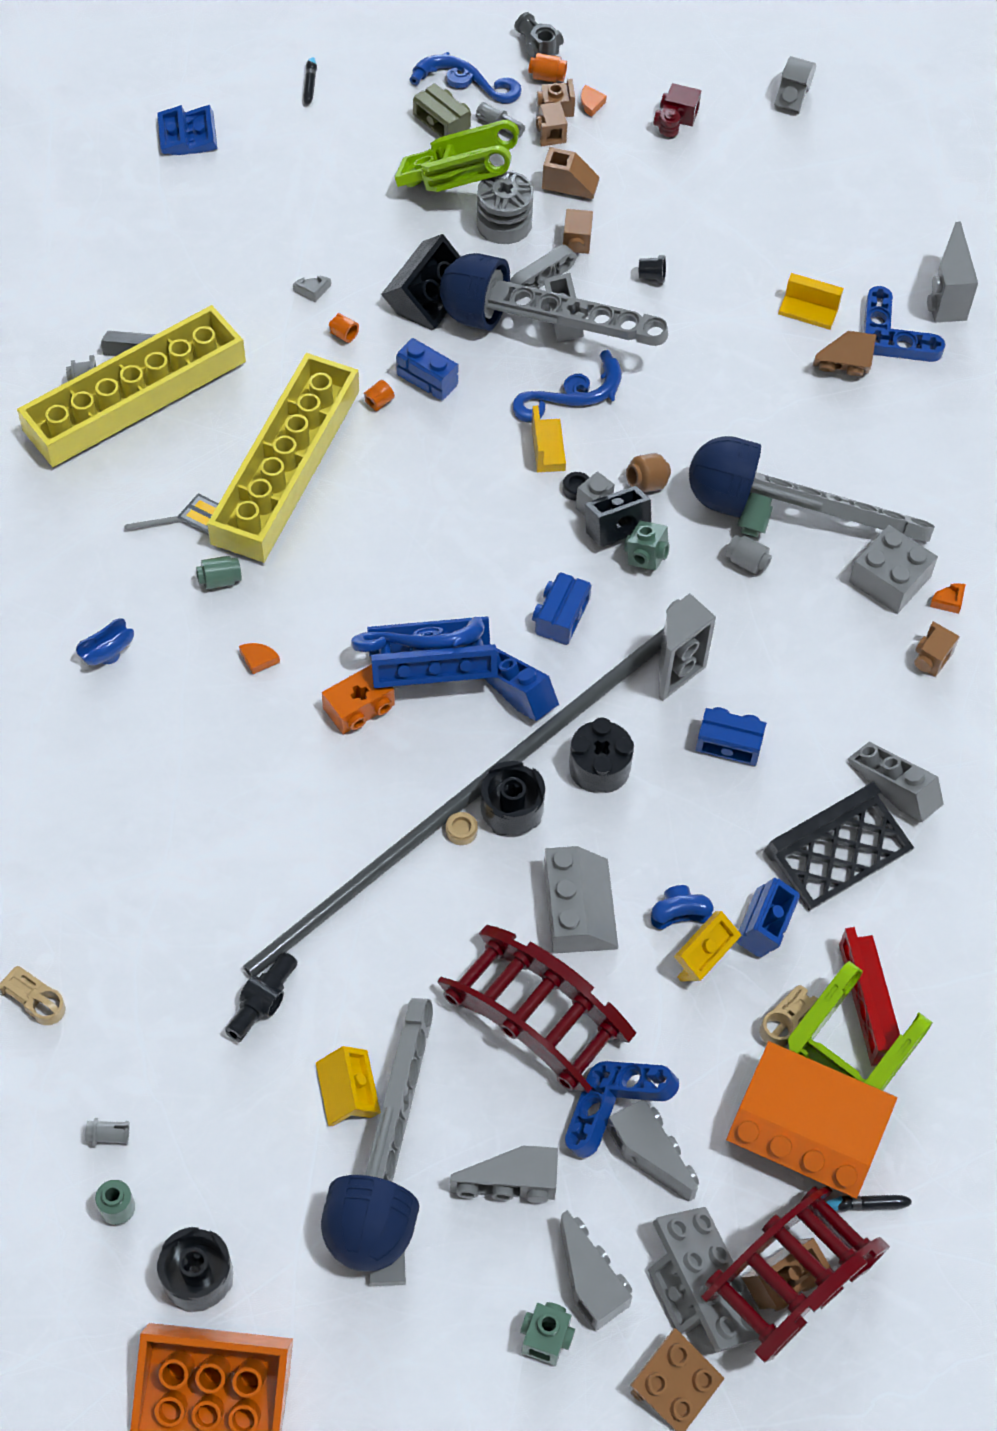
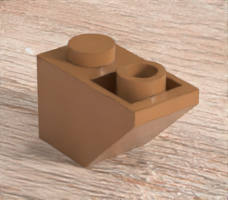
[542,147,600,199]
[813,331,876,376]

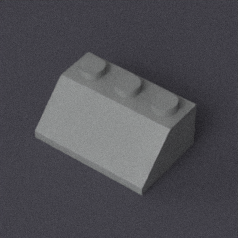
[659,593,716,701]
[544,846,618,954]

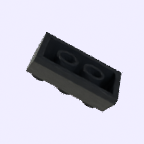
[381,234,461,330]

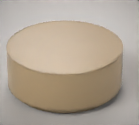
[446,812,478,845]

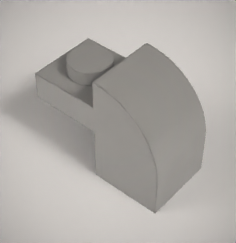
[774,56,816,113]

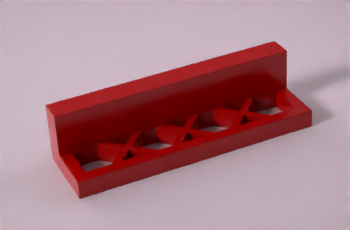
[839,927,900,1066]

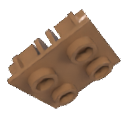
[630,1328,725,1431]

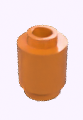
[529,53,567,83]

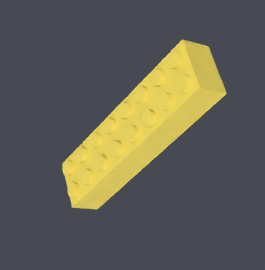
[17,305,246,468]
[207,353,359,563]

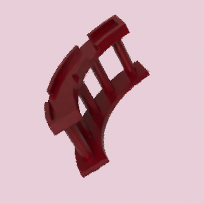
[437,924,637,1093]
[701,1186,890,1363]

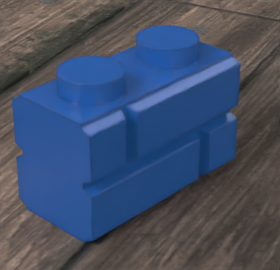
[396,338,459,401]
[532,572,592,645]
[695,707,767,766]
[736,877,800,957]

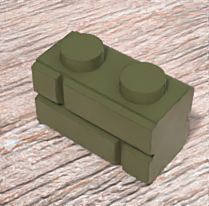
[413,83,471,137]

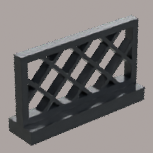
[764,782,914,911]

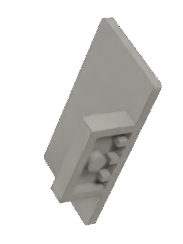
[648,1207,761,1352]

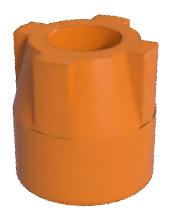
[328,313,359,343]
[364,380,395,411]

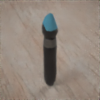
[303,57,317,105]
[827,1195,912,1212]

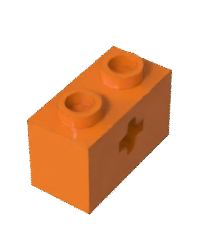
[321,664,395,734]

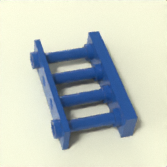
[367,616,498,688]

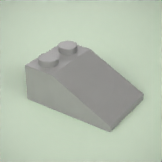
[927,221,978,323]

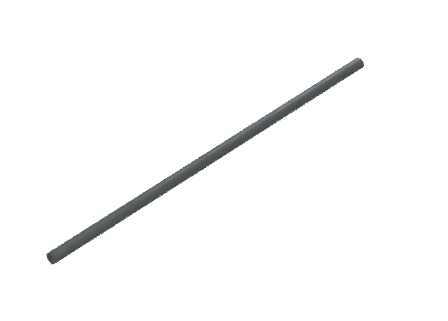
[243,629,664,977]

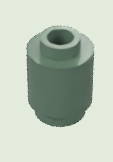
[737,492,773,538]
[196,556,242,590]
[95,1180,135,1225]

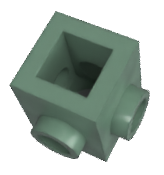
[624,521,670,570]
[520,1302,575,1366]

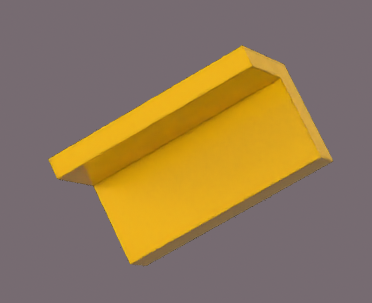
[778,273,844,330]
[531,405,566,473]
[674,911,742,982]
[316,1046,381,1126]

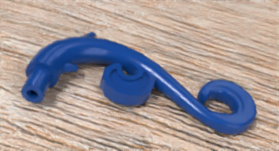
[410,52,522,103]
[512,350,622,423]
[351,617,485,652]

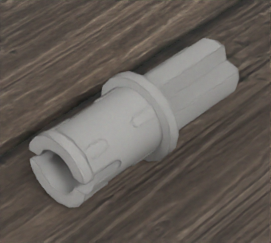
[476,102,525,137]

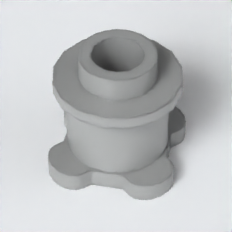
[66,355,96,381]

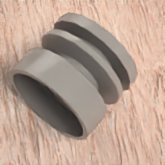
[477,171,534,244]

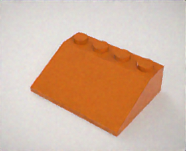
[726,1041,898,1199]
[130,1323,293,1431]

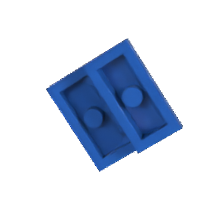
[157,104,218,155]

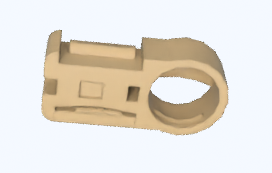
[0,966,66,1025]
[759,985,818,1047]

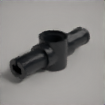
[225,952,298,1042]

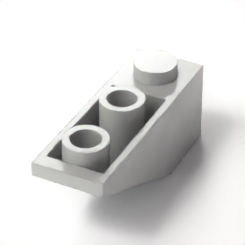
[848,741,944,822]
[607,1100,699,1201]
[450,1145,558,1203]
[560,1210,633,1331]

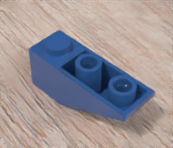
[484,648,559,721]

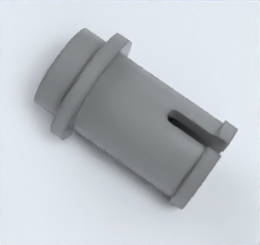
[85,1118,130,1146]

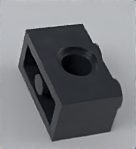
[585,486,651,547]

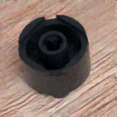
[569,717,634,793]
[480,761,545,835]
[157,1227,233,1312]

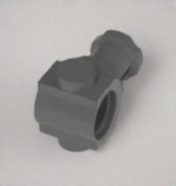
[514,12,564,58]

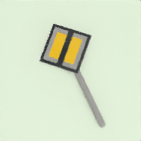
[124,493,219,534]

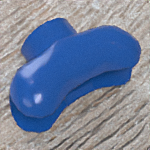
[76,618,134,666]
[651,885,714,929]

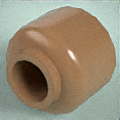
[626,453,671,493]

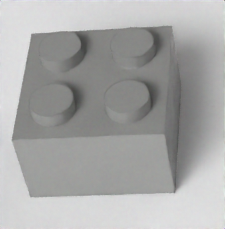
[849,525,938,614]

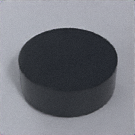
[562,472,590,501]

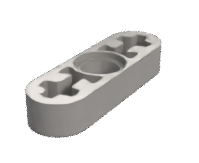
[510,245,577,299]

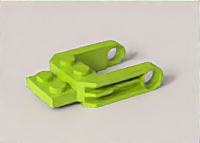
[395,120,519,192]
[788,961,933,1090]

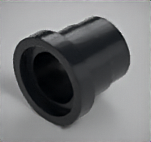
[638,255,666,283]

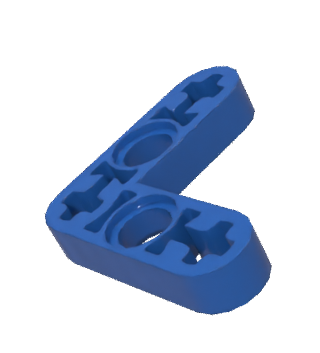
[864,286,946,362]
[565,1061,680,1158]

